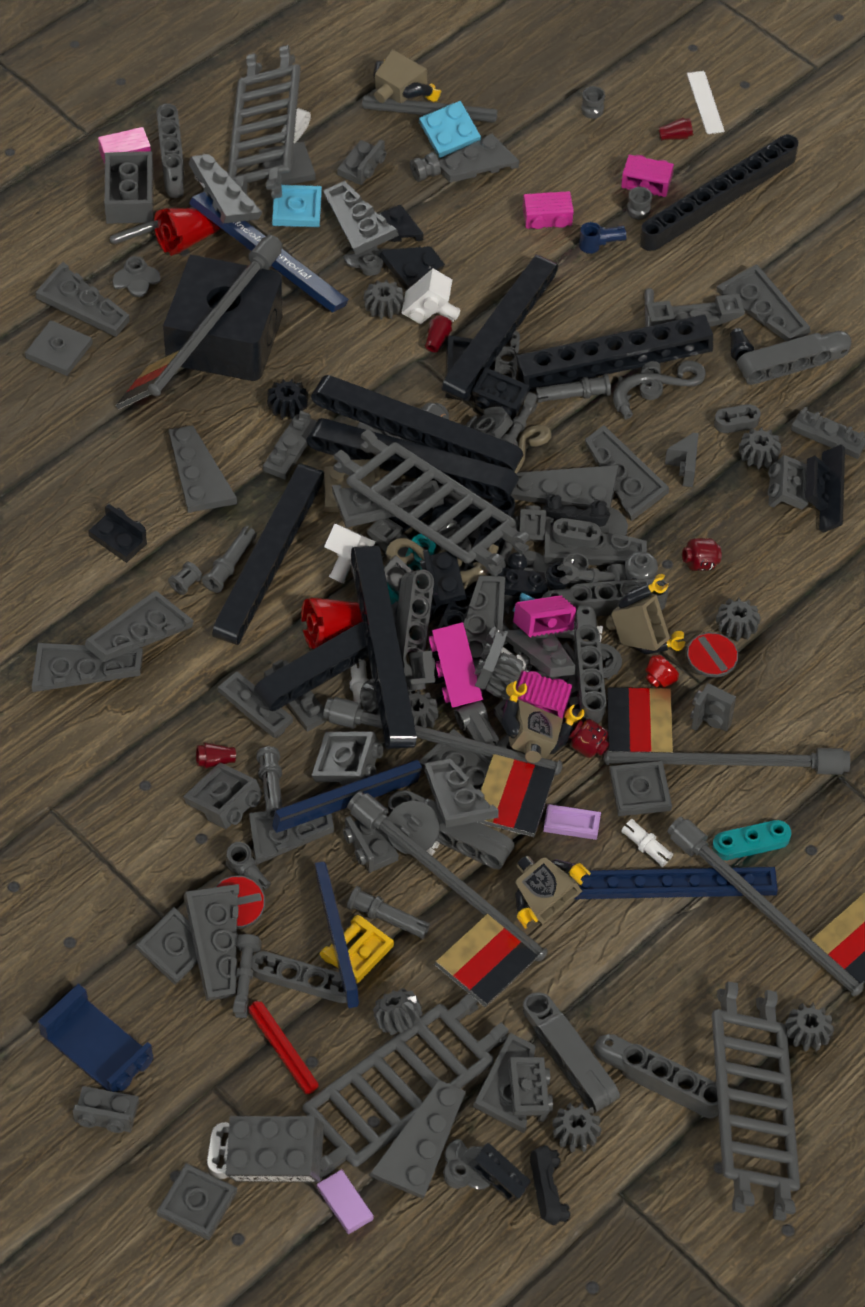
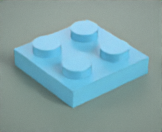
[419,101,481,158]
[273,185,322,227]

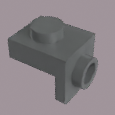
[384,555,419,596]
[406,651,435,690]

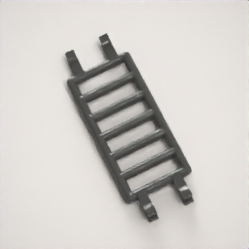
[228,45,301,199]
[334,429,530,577]
[712,981,800,1221]
[302,993,509,1180]

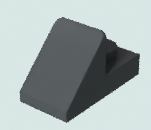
[665,433,698,487]

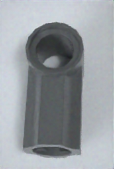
[454,701,499,746]

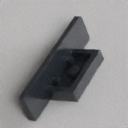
[805,444,845,533]

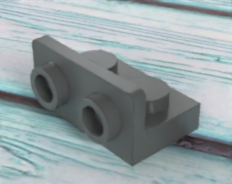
[337,140,386,185]
[768,455,808,510]
[690,683,736,732]
[343,816,399,873]
[508,1057,553,1121]
[73,1086,139,1133]

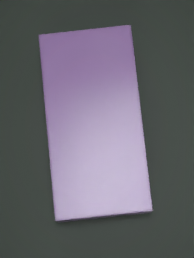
[543,804,601,840]
[317,1170,373,1234]

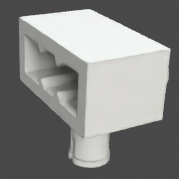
[402,269,460,324]
[324,524,375,583]

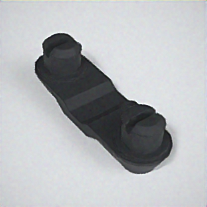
[543,494,611,527]
[530,1145,571,1226]

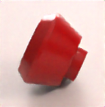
[645,655,679,688]

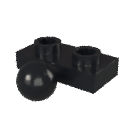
[498,552,548,599]

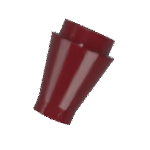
[658,117,693,141]
[425,315,452,353]
[196,742,236,769]

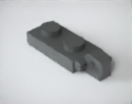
[474,626,508,689]

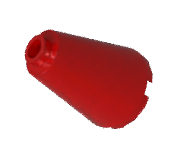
[154,208,220,256]
[301,597,362,649]

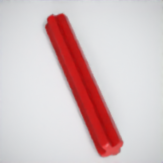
[248,1001,319,1094]

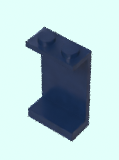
[38,984,153,1092]

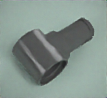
[226,842,271,891]

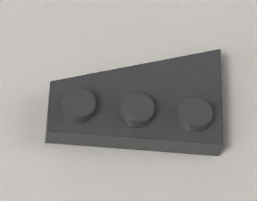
[504,629,575,677]

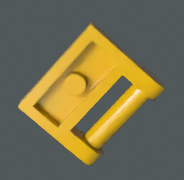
[320,915,394,984]

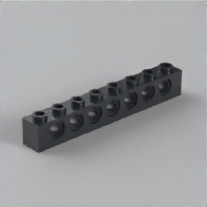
[517,314,713,392]

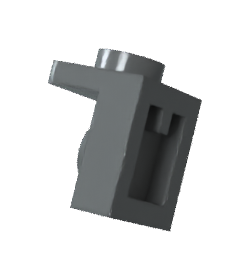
[519,506,546,542]

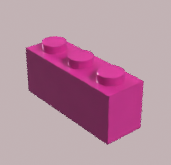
[429,622,483,708]

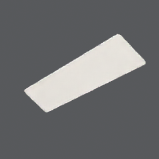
[687,71,724,134]

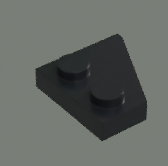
[378,204,423,242]
[379,246,445,291]

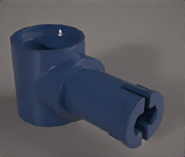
[579,222,626,254]

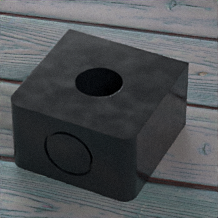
[163,254,283,381]

